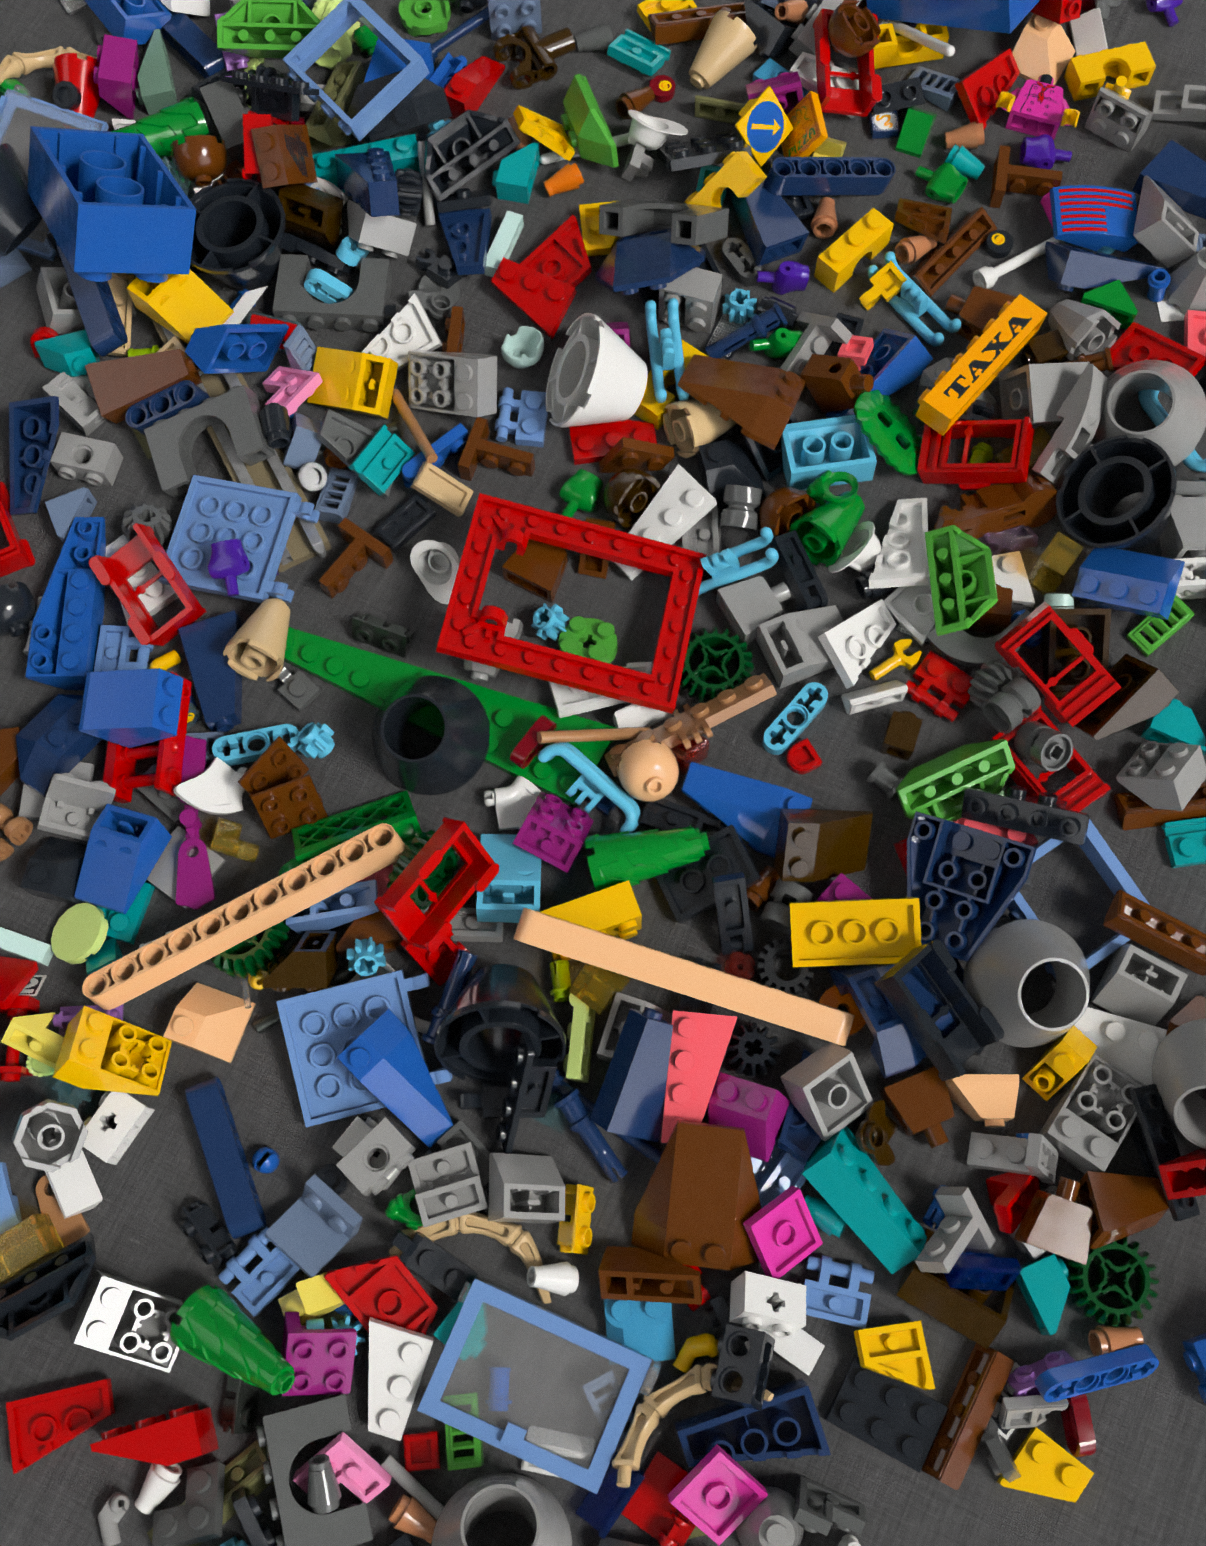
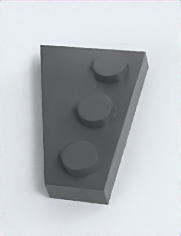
[316,409,393,499]

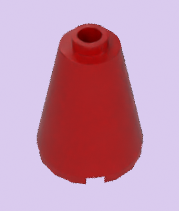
[53,53,101,129]

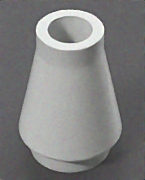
[527,1261,579,1296]
[135,1463,182,1515]

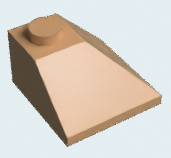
[1012,14,1076,85]
[163,983,256,1063]
[945,1074,1019,1127]

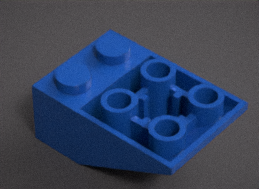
[74,804,172,915]

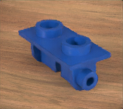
[428,52,468,89]

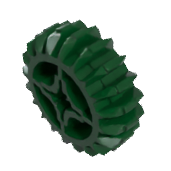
[680,626,754,703]
[387,830,460,910]
[210,902,290,979]
[1066,1237,1159,1327]

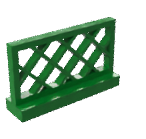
[291,790,422,874]

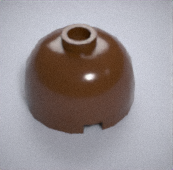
[828,0,881,58]
[170,135,227,186]
[759,487,815,538]

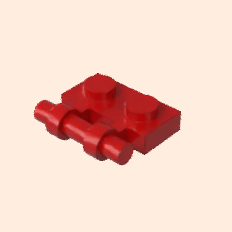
[906,651,974,723]

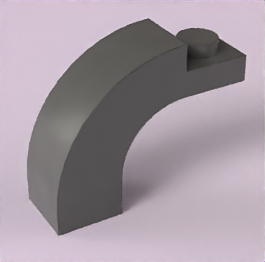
[926,610,1031,668]

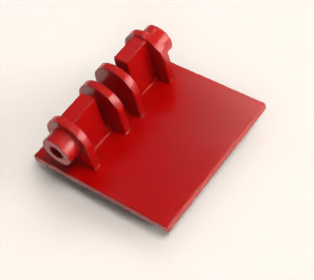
[620,1451,696,1546]

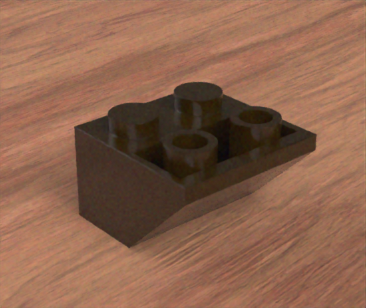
[278,184,344,253]
[262,931,338,992]

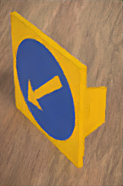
[735,86,794,167]

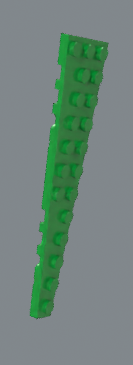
[284,627,616,808]

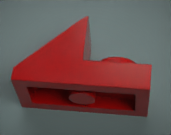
[986,1172,1040,1234]

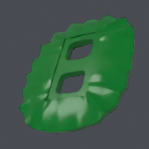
[853,390,922,476]

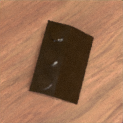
[896,1228,1016,1348]

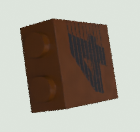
[251,125,318,188]

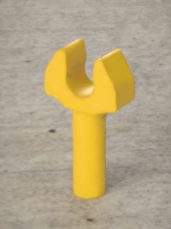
[1105,76,1132,99]
[869,639,922,681]

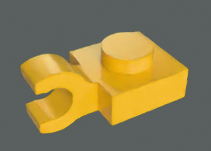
[859,261,907,311]

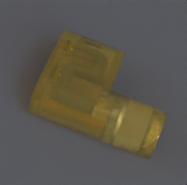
[209,817,259,863]

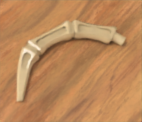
[0,46,97,85]
[389,1212,551,1304]
[612,1363,774,1488]

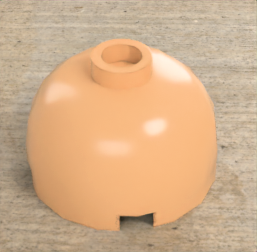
[616,740,679,802]

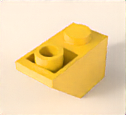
[1022,1026,1098,1101]

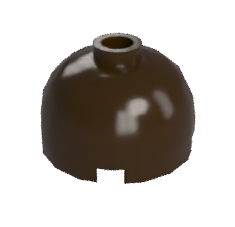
[603,468,660,528]

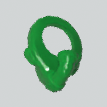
[806,470,859,505]
[385,1189,423,1230]

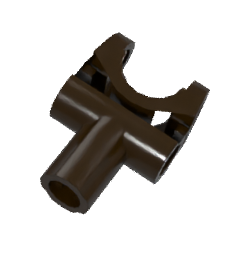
[493,25,576,90]

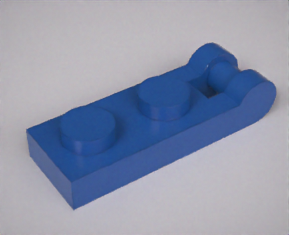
[402,423,468,489]

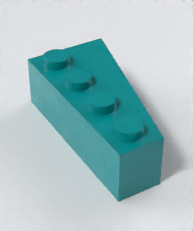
[802,1126,927,1274]

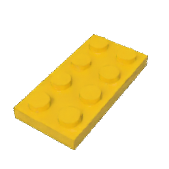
[790,897,922,967]

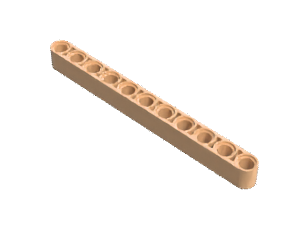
[82,823,405,1010]
[513,908,855,1046]

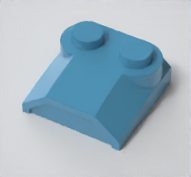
[604,1299,676,1365]

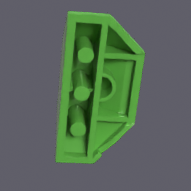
[217,0,321,58]
[561,74,619,168]
[925,525,998,636]
[896,739,1016,820]

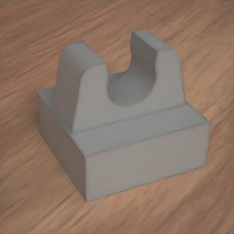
[621,142,655,182]

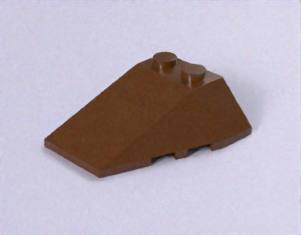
[677,354,806,450]
[631,1120,762,1270]

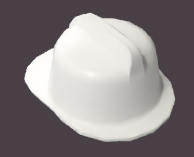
[627,110,688,151]
[828,521,882,573]
[410,540,459,604]

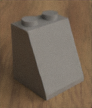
[999,362,1090,430]
[1159,494,1206,559]

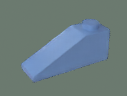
[286,879,379,935]

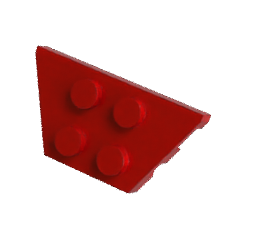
[520,215,592,287]
[324,1254,438,1335]

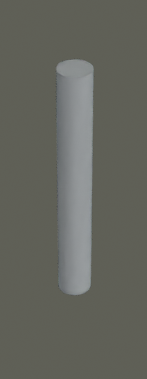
[417,141,436,227]
[380,1454,444,1520]

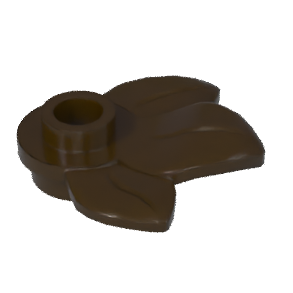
[856,1100,898,1166]

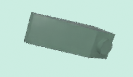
[135,29,178,115]

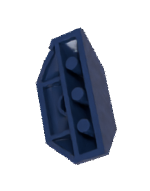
[16,694,102,797]

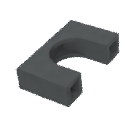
[599,198,729,246]
[272,254,393,332]
[144,385,276,499]
[256,1394,373,1546]

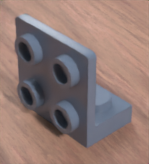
[487,0,542,41]
[265,1174,363,1278]

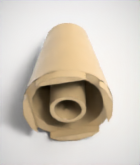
[689,10,757,89]
[663,399,737,458]
[223,598,291,681]

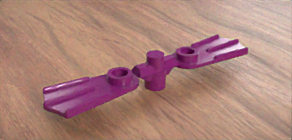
[176,735,215,910]

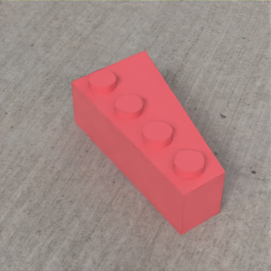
[661,1010,737,1143]

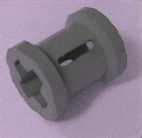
[866,760,905,800]

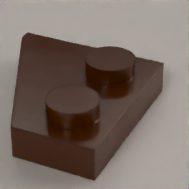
[894,198,952,244]
[599,437,674,473]

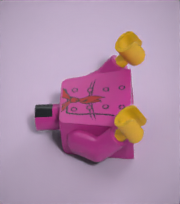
[995,74,1080,140]

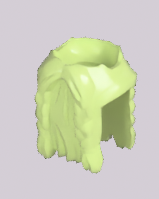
[312,0,360,70]

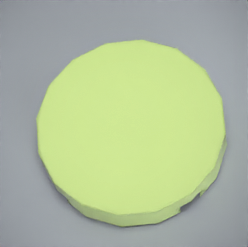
[51,903,108,965]

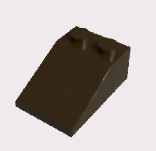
[1041,606,1111,698]
[1066,654,1179,740]
[774,809,873,882]

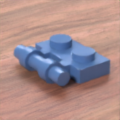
[494,387,548,447]
[94,625,154,672]
[218,1226,301,1317]
[803,1255,874,1329]

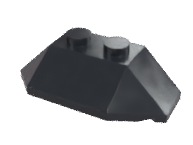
[347,70,452,146]
[424,110,521,202]
[0,1233,96,1341]

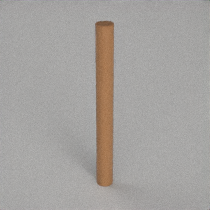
[392,389,438,463]
[537,727,652,744]

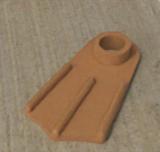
[36,1175,90,1249]

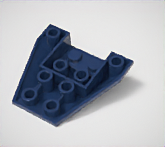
[595,228,706,295]
[907,811,1037,962]
[827,957,964,1078]

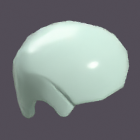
[501,326,544,369]

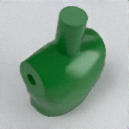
[915,162,968,204]
[750,328,803,359]
[559,469,603,518]

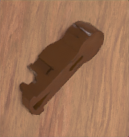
[934,475,1057,539]

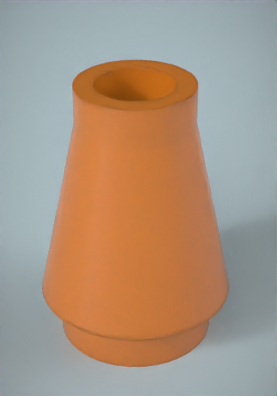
[543,163,584,197]

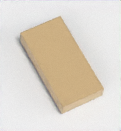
[411,461,474,517]

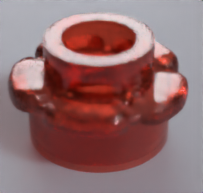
[724,952,755,980]

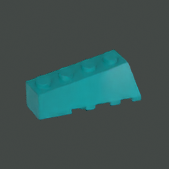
[312,134,420,193]

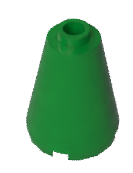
[789,491,865,567]

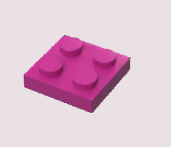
[743,1186,823,1279]
[668,1444,768,1546]

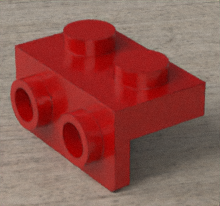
[400,931,474,987]

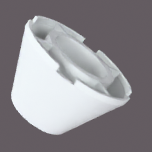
[546,313,648,428]

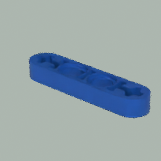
[1035,1344,1159,1403]

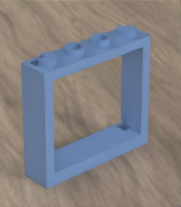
[283,0,430,141]
[1007,819,1150,979]

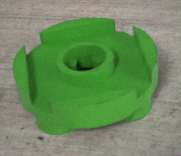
[399,0,451,37]
[558,616,618,664]

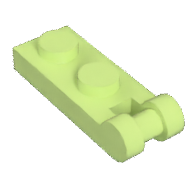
[563,988,597,1083]

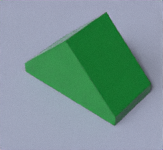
[895,107,937,158]
[1080,279,1138,330]

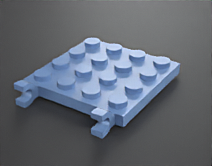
[158,475,320,603]
[276,969,453,1127]

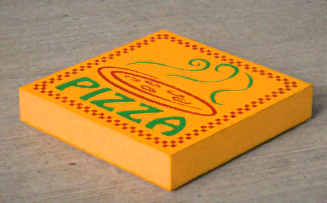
[781,91,828,157]

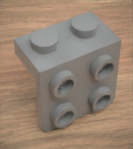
[37,773,116,841]

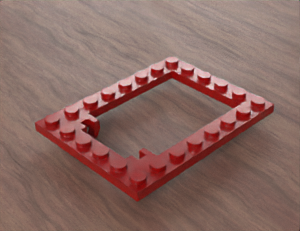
[436,493,707,714]

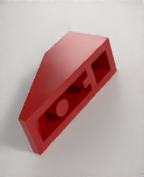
[445,56,505,119]

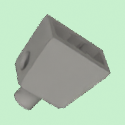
[716,576,791,644]

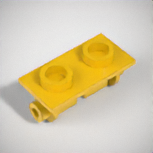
[557,1184,596,1255]

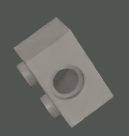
[50,432,124,487]
[336,1117,416,1196]

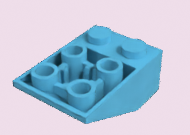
[476,834,541,923]

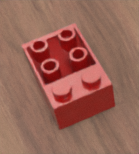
[90,1403,219,1466]

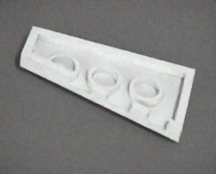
[614,464,717,581]
[869,498,930,589]
[548,662,652,718]

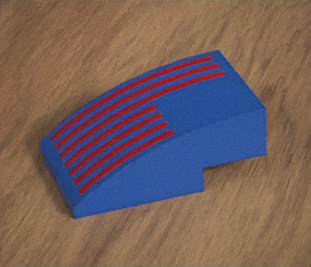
[1049,185,1138,252]

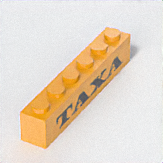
[915,294,1047,436]

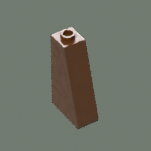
[85,349,202,424]

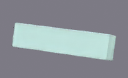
[484,211,524,277]
[0,927,54,966]

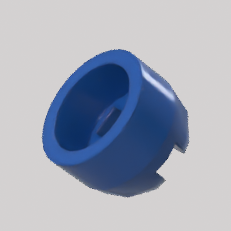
[252,1147,280,1174]

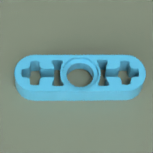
[762,682,828,755]
[212,724,301,766]

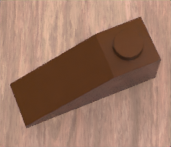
[598,1246,702,1305]

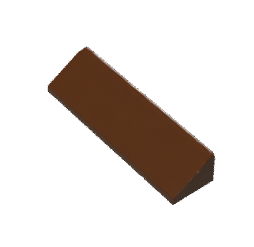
[648,1,747,45]
[908,207,997,297]
[1114,782,1206,830]
[1103,890,1206,976]
[921,1343,1014,1490]

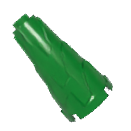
[111,97,209,158]
[585,826,710,892]
[170,1284,295,1396]

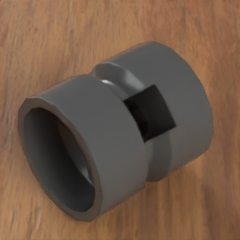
[720,485,762,531]
[982,677,1041,734]
[1014,721,1073,772]
[759,879,814,936]

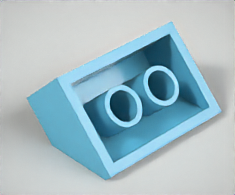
[781,415,877,490]

